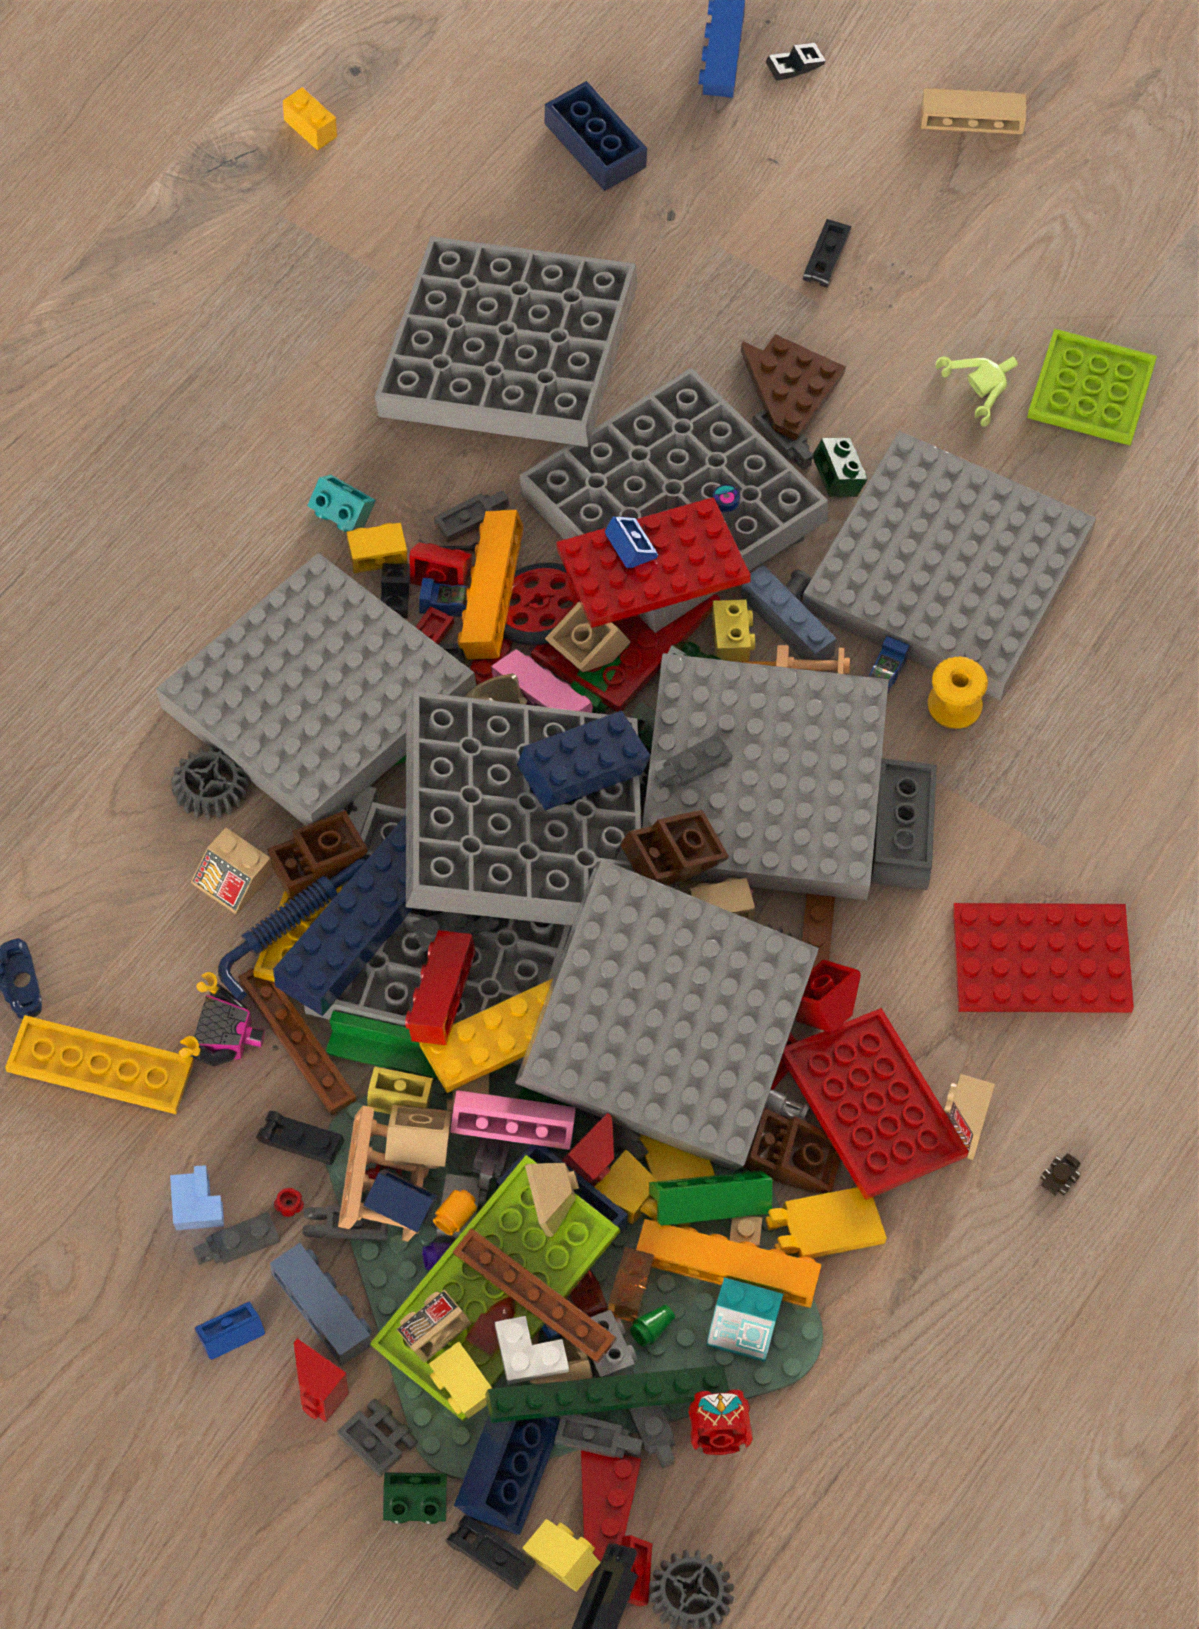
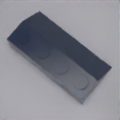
[454,1415,560,1535]

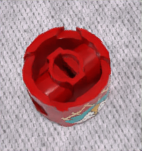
[688,1389,753,1455]

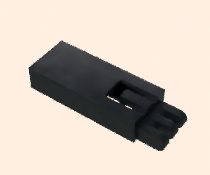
[572,1543,638,1629]

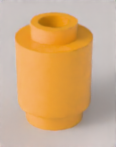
[433,1189,477,1236]

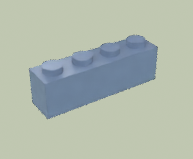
[741,565,836,660]
[270,1243,372,1366]

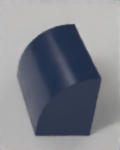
[363,1169,438,1233]

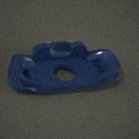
[0,938,42,1019]

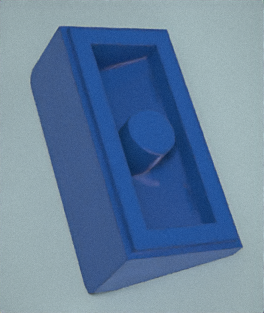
[605,517,658,568]
[194,1302,265,1360]

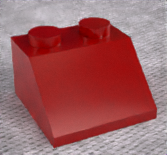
[409,542,472,586]
[795,959,861,1033]
[562,1113,614,1187]
[293,1338,349,1422]

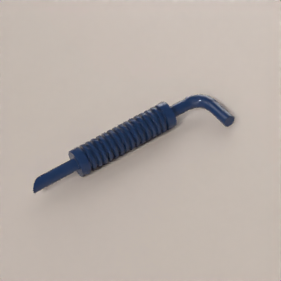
[218,859,366,1001]

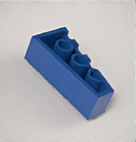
[699,0,745,98]

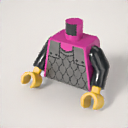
[179,972,265,1067]

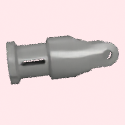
[764,1089,811,1121]

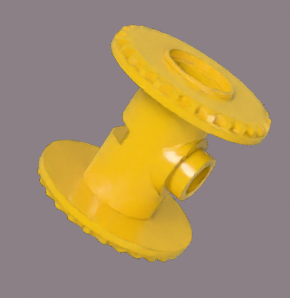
[927,656,988,729]

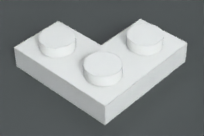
[495,1316,569,1384]

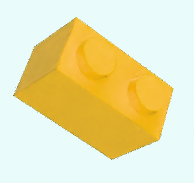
[283,87,337,151]
[347,522,408,574]

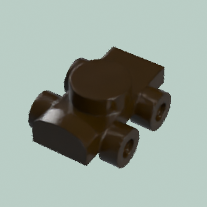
[1040,1153,1081,1196]

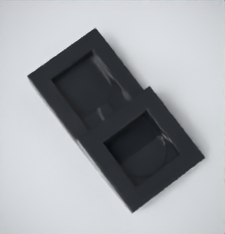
[766,43,826,81]
[381,563,410,618]

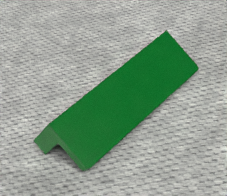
[326,1011,439,1079]
[649,1171,772,1226]

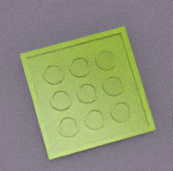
[1027,328,1157,446]

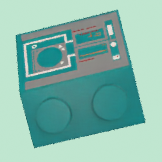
[706,1278,783,1362]

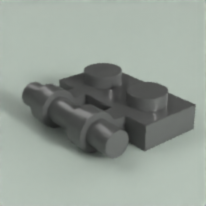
[337,1399,418,1477]

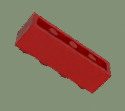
[405,930,476,1045]

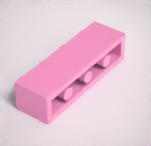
[491,649,593,713]
[450,1090,576,1150]

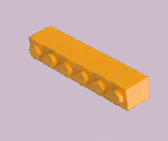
[458,510,524,659]
[635,1219,822,1308]

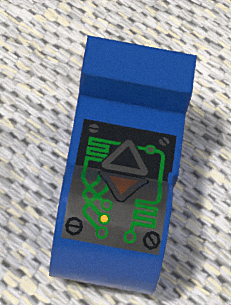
[419,578,468,617]
[869,636,910,694]

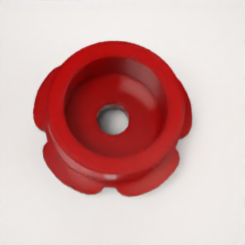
[274,1188,304,1217]

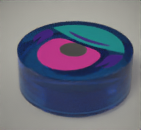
[712,484,740,512]

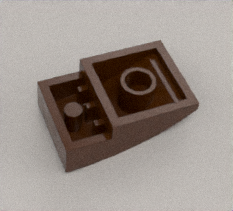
[620,809,729,886]
[267,810,368,900]
[743,1107,841,1193]

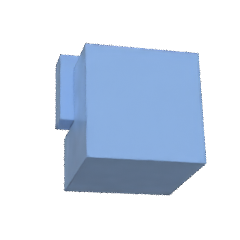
[170,1165,224,1230]

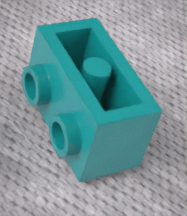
[307,475,376,532]

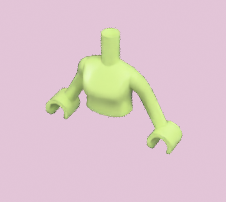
[936,356,1018,427]

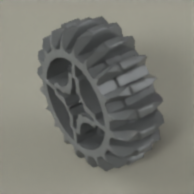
[171,745,249,821]
[649,1549,734,1629]

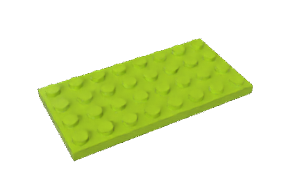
[370,1155,620,1422]

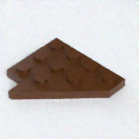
[740,334,846,440]

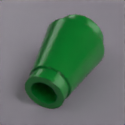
[630,1305,675,1347]

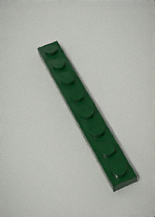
[485,1365,729,1423]

